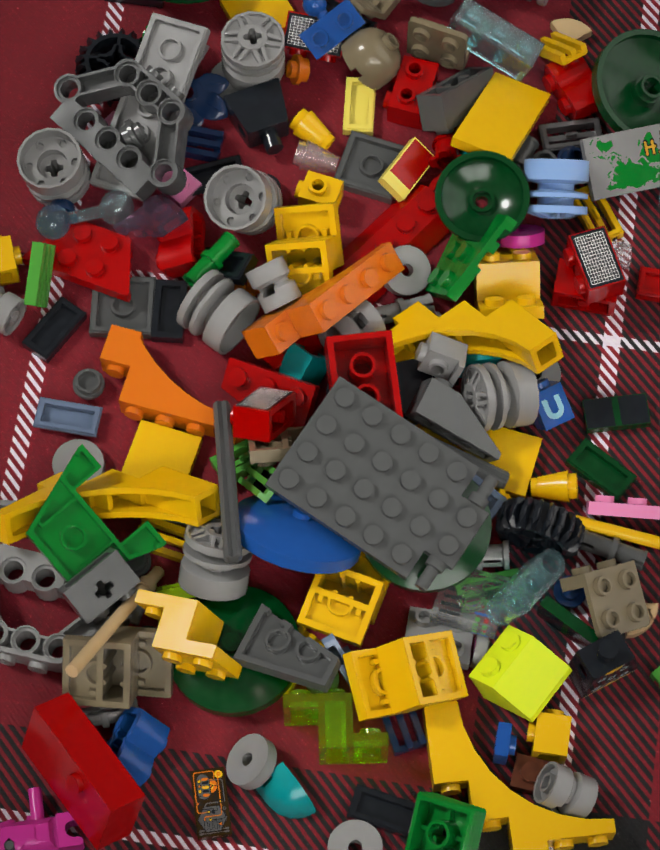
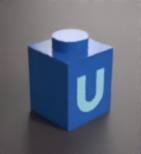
[534,378,575,431]

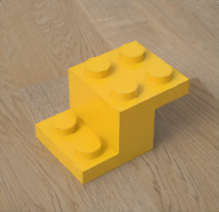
[265,202,344,308]
[474,247,544,319]
[297,551,390,648]
[134,589,242,681]
[342,630,469,722]

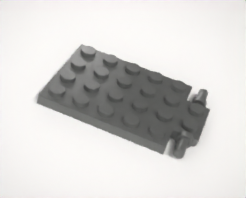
[265,377,499,592]

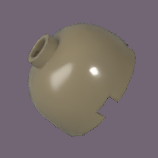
[341,27,401,90]

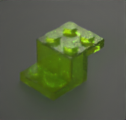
[283,688,389,765]

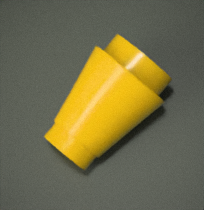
[289,108,336,152]
[530,470,578,503]

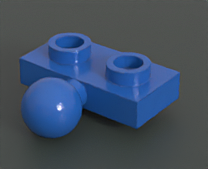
[299,0,366,60]

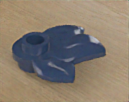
[184,73,229,127]

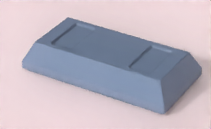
[33,397,103,438]

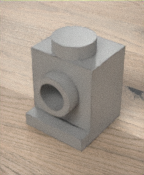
[415,331,468,387]

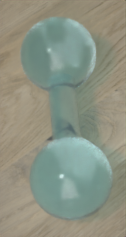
[35,190,134,240]

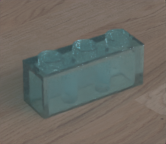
[447,0,545,81]

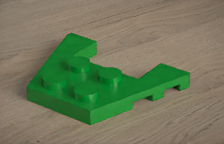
[425,214,518,302]
[25,444,167,582]

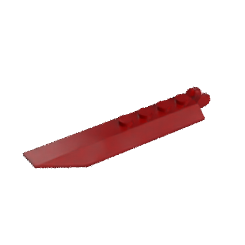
[261,172,450,370]

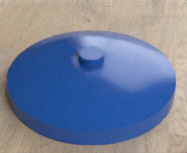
[238,494,361,574]

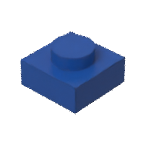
[492,722,517,765]

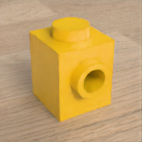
[294,170,344,208]
[0,235,23,286]
[526,709,572,765]

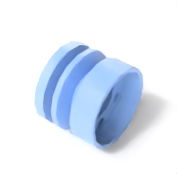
[524,158,590,219]

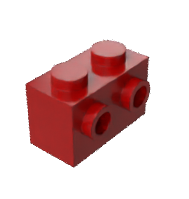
[383,55,439,130]

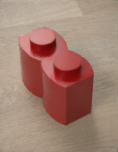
[542,55,599,120]
[155,206,206,279]

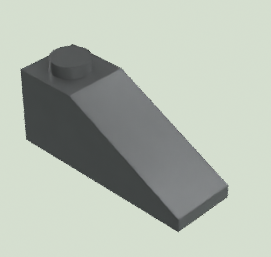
[416,67,494,135]
[405,377,501,463]

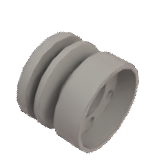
[221,11,285,90]
[16,128,91,207]
[203,164,283,235]
[176,269,260,355]
[461,360,539,431]
[178,519,253,601]

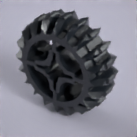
[75,28,142,107]
[495,496,585,560]

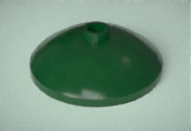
[435,151,530,242]

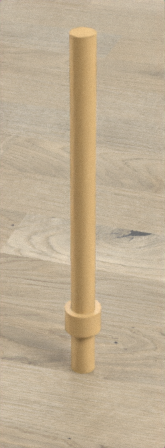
[65,566,164,678]

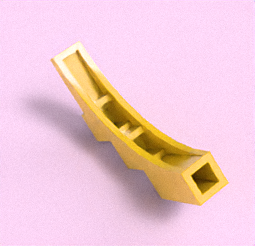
[390,299,564,374]
[0,466,221,545]
[422,700,616,850]

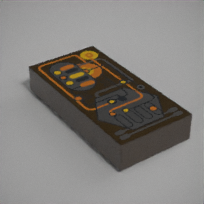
[190,767,232,841]

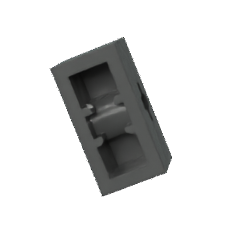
[58,547,141,624]

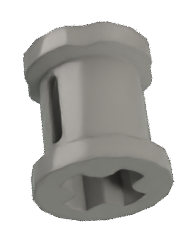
[477,540,510,571]

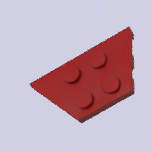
[22,219,133,303]

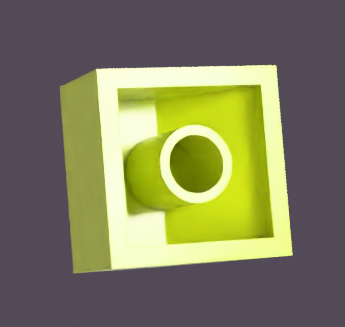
[469,625,573,723]

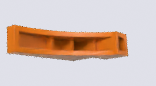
[241,242,405,359]
[100,324,246,445]

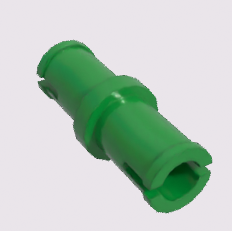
[183,231,240,287]

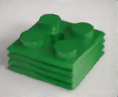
[405,791,486,850]

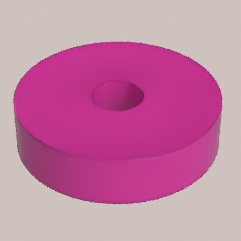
[497,224,545,249]

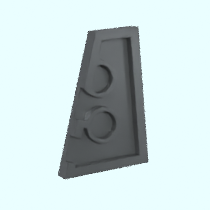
[233,603,341,693]

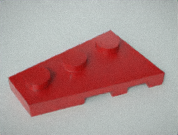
[221,357,320,427]

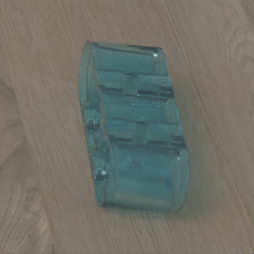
[486,549,565,627]

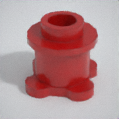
[428,133,461,171]

